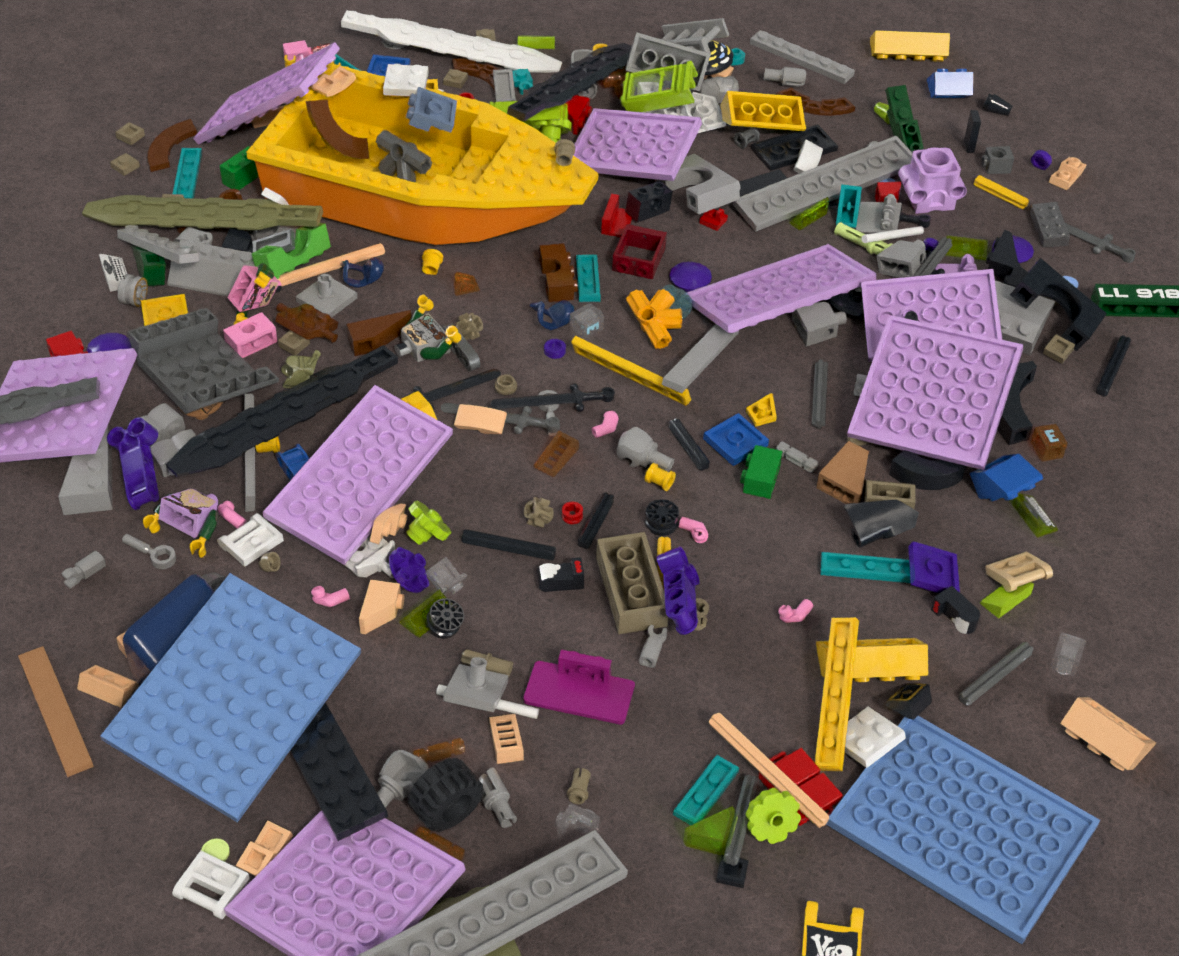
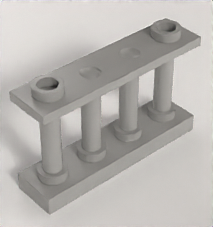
[662,18,729,54]

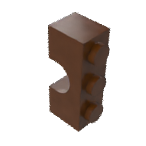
[539,243,578,302]

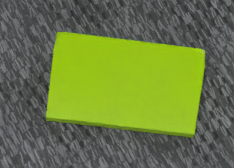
[518,35,555,49]
[980,582,1034,619]

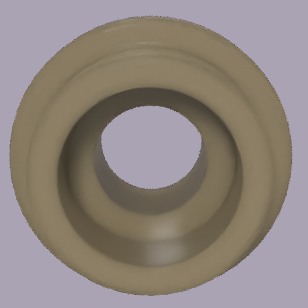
[495,374,517,395]

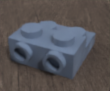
[406,87,457,133]

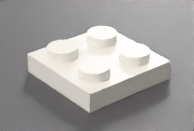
[383,64,428,96]
[845,707,906,768]

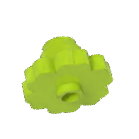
[531,118,571,143]
[407,500,452,545]
[745,788,801,844]

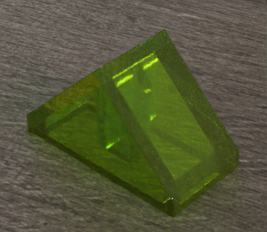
[683,806,735,856]

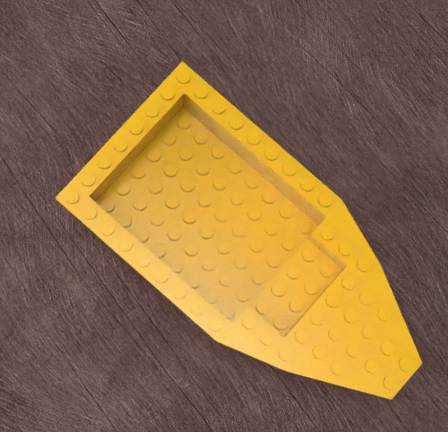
[247,63,598,245]

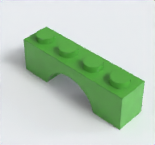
[252,223,331,279]

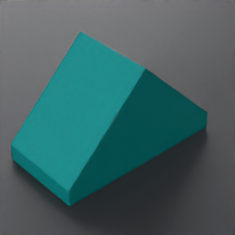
[836,184,862,228]

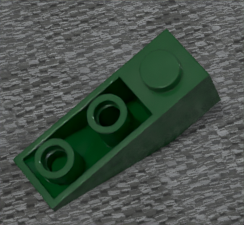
[132,245,166,286]

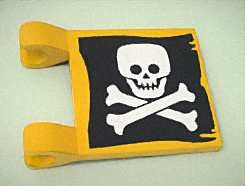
[802,901,864,956]

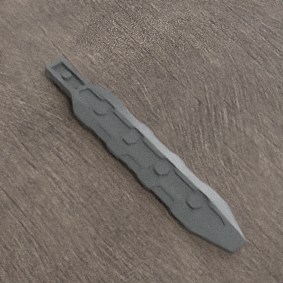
[0,377,100,424]

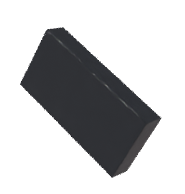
[964,110,981,153]

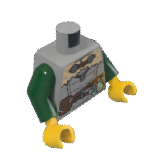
[394,295,461,362]

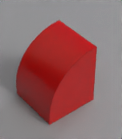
[875,182,901,203]

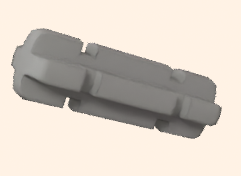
[776,442,818,473]

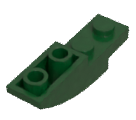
[885,85,924,153]

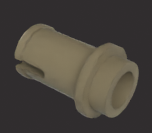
[567,768,591,804]

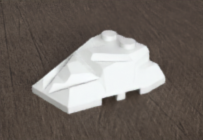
[638,82,726,133]

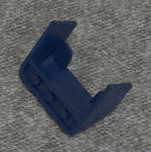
[123,574,215,685]

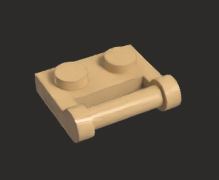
[985,552,1053,592]

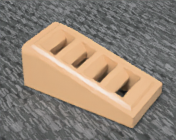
[489,714,524,764]

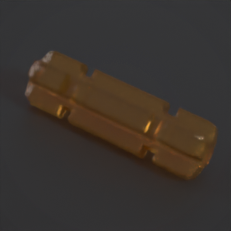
[413,738,465,763]
[414,827,465,861]

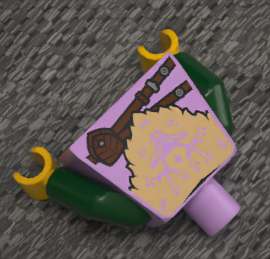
[143,489,219,558]

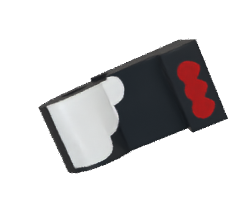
[536,557,584,592]
[931,586,980,634]

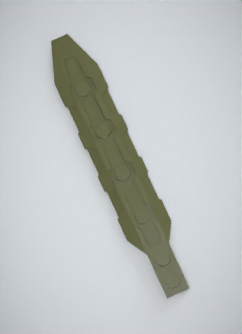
[82,195,323,230]

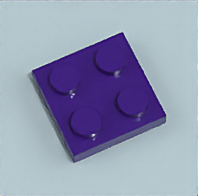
[908,541,960,593]

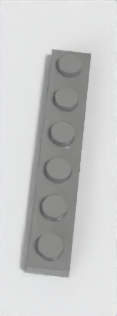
[750,30,855,84]
[117,225,199,264]

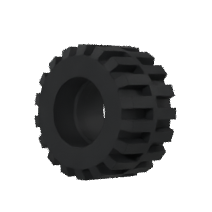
[408,758,484,832]

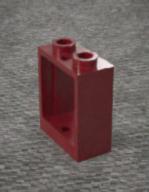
[612,224,667,279]

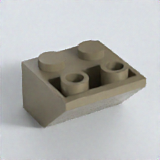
[863,479,915,509]

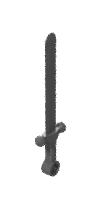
[1065,223,1136,263]
[441,403,561,434]

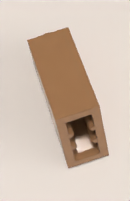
[817,441,869,504]

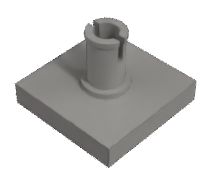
[296,274,357,318]
[443,657,509,712]

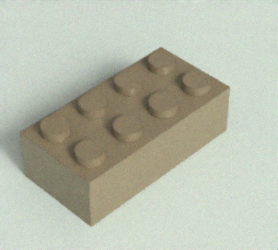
[596,532,668,634]

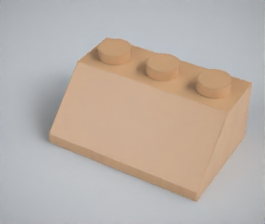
[1060,697,1156,771]

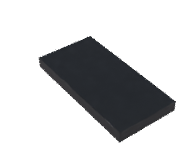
[751,124,838,171]

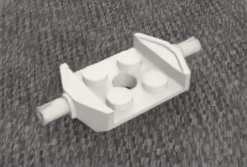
[345,532,395,578]

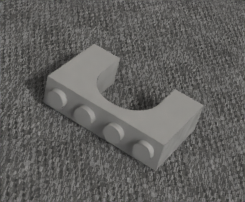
[655,154,741,214]

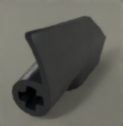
[843,499,919,548]

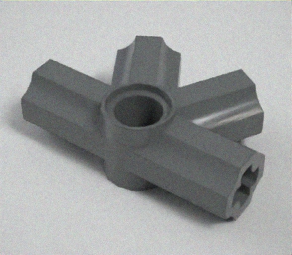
[376,130,432,182]

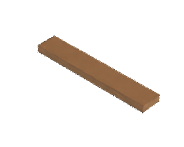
[18,646,94,777]

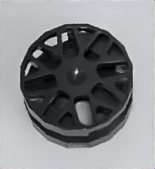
[645,499,679,536]

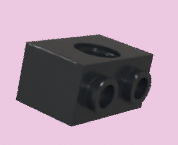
[625,181,673,222]

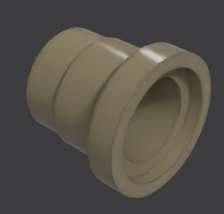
[554,139,576,166]

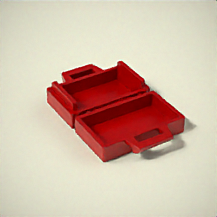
[759,748,843,826]

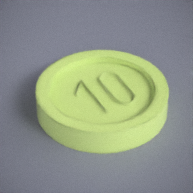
[201,839,230,861]

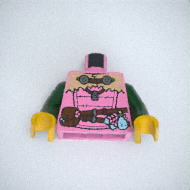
[227,263,282,325]

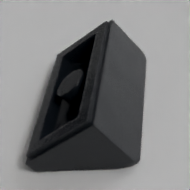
[886,684,932,720]

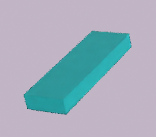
[576,255,601,302]
[673,755,739,828]

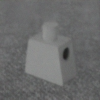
[877,240,926,278]
[792,302,847,346]

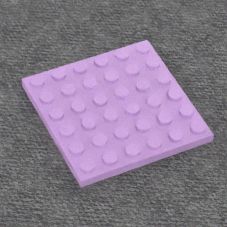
[847,315,1023,470]
[0,348,137,462]
[224,811,466,956]

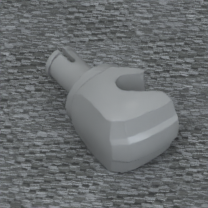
[617,427,675,472]
[377,750,429,808]

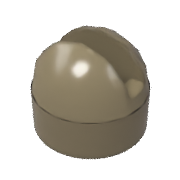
[259,552,281,572]

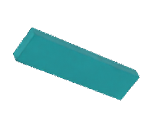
[172,148,202,199]
[821,552,911,583]

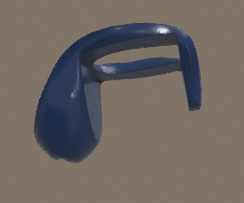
[340,257,384,288]
[530,300,574,330]

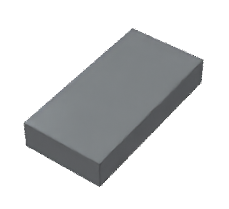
[493,69,516,102]

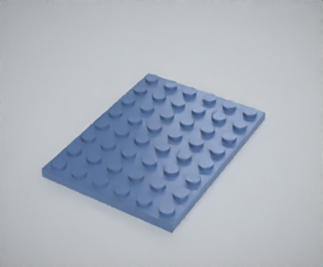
[100,573,361,823]
[826,716,1100,944]

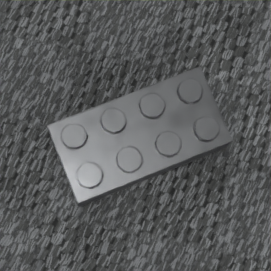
[1030,202,1070,247]

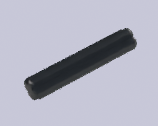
[669,418,710,471]
[578,492,614,549]

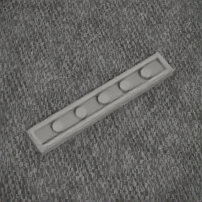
[662,324,739,393]
[244,394,255,512]

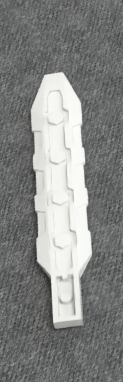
[341,10,562,73]

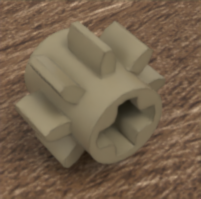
[456,313,483,340]
[524,497,554,528]

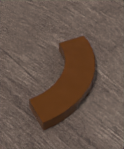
[452,59,515,91]
[776,87,856,116]
[306,100,369,159]
[147,119,197,172]

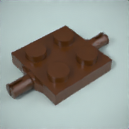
[276,303,339,343]

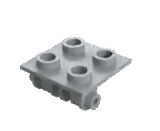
[856,194,902,234]

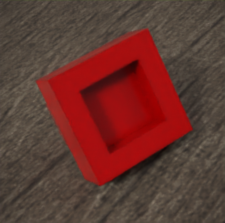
[700,208,728,231]

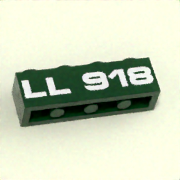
[1091,284,1179,318]

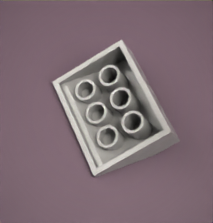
[995,281,1055,355]

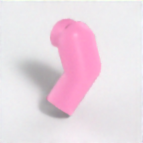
[592,411,619,438]
[218,501,246,529]
[679,517,708,543]
[311,586,350,607]
[778,599,813,623]

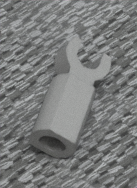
[61,551,106,589]
[639,625,667,668]

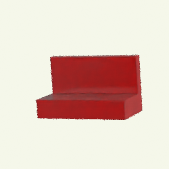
[601,194,632,237]

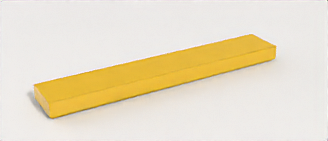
[571,336,691,406]
[815,617,859,771]

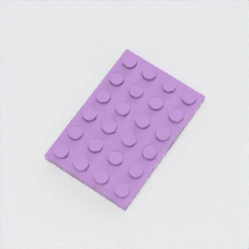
[574,108,702,181]
[861,269,1002,362]

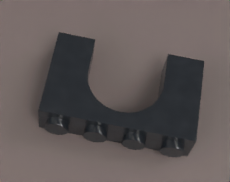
[1010,258,1107,351]

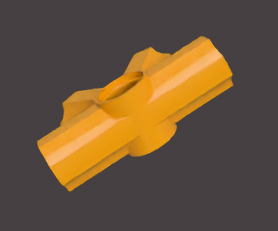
[626,289,682,349]

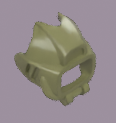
[281,350,321,389]

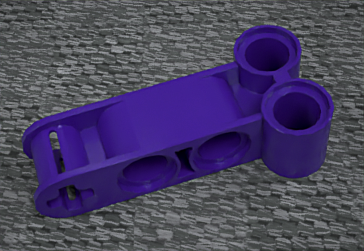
[107,417,159,510]
[657,546,700,635]

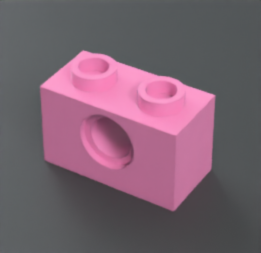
[223,312,277,358]

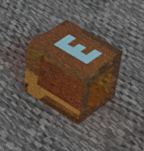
[1031,424,1068,462]

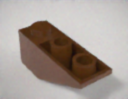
[346,310,412,356]

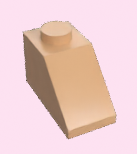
[359,580,404,634]

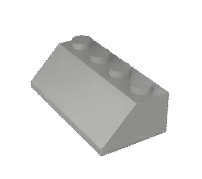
[625,32,711,92]
[168,240,255,297]

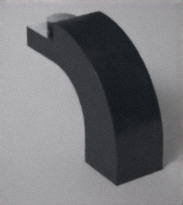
[889,450,969,490]

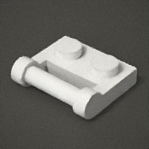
[217,513,284,567]
[172,851,249,919]

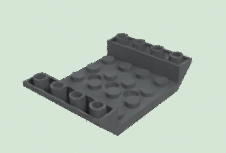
[127,308,279,414]

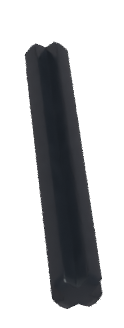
[1096,335,1131,397]
[462,529,556,561]

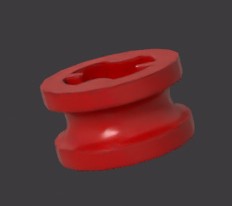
[562,501,583,524]

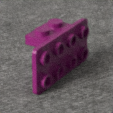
[524,650,635,725]

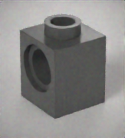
[981,146,1014,174]

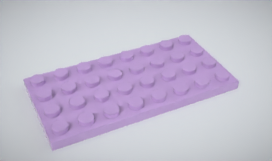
[193,42,340,145]
[684,244,876,333]
[263,385,453,565]

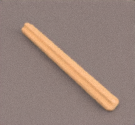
[278,243,385,286]
[709,713,830,828]

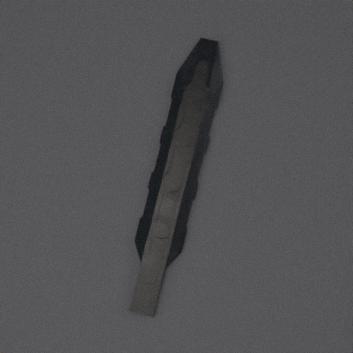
[507,43,632,121]
[166,345,398,477]

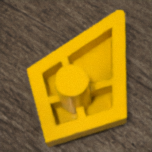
[746,393,777,427]

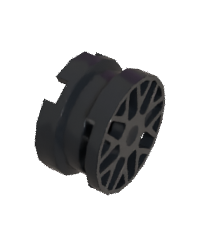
[425,598,465,639]

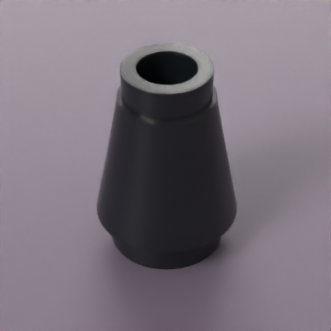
[983,93,1013,116]

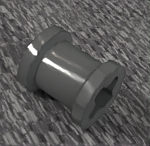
[733,127,760,149]

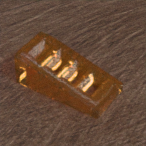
[534,431,580,478]

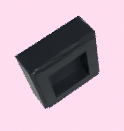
[716,854,749,888]

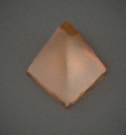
[455,272,480,296]

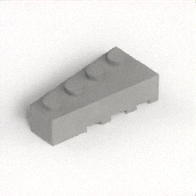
[58,425,113,515]

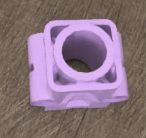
[898,148,967,214]

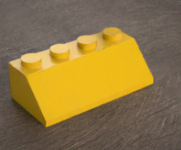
[870,31,950,62]
[720,91,806,131]
[816,638,928,682]

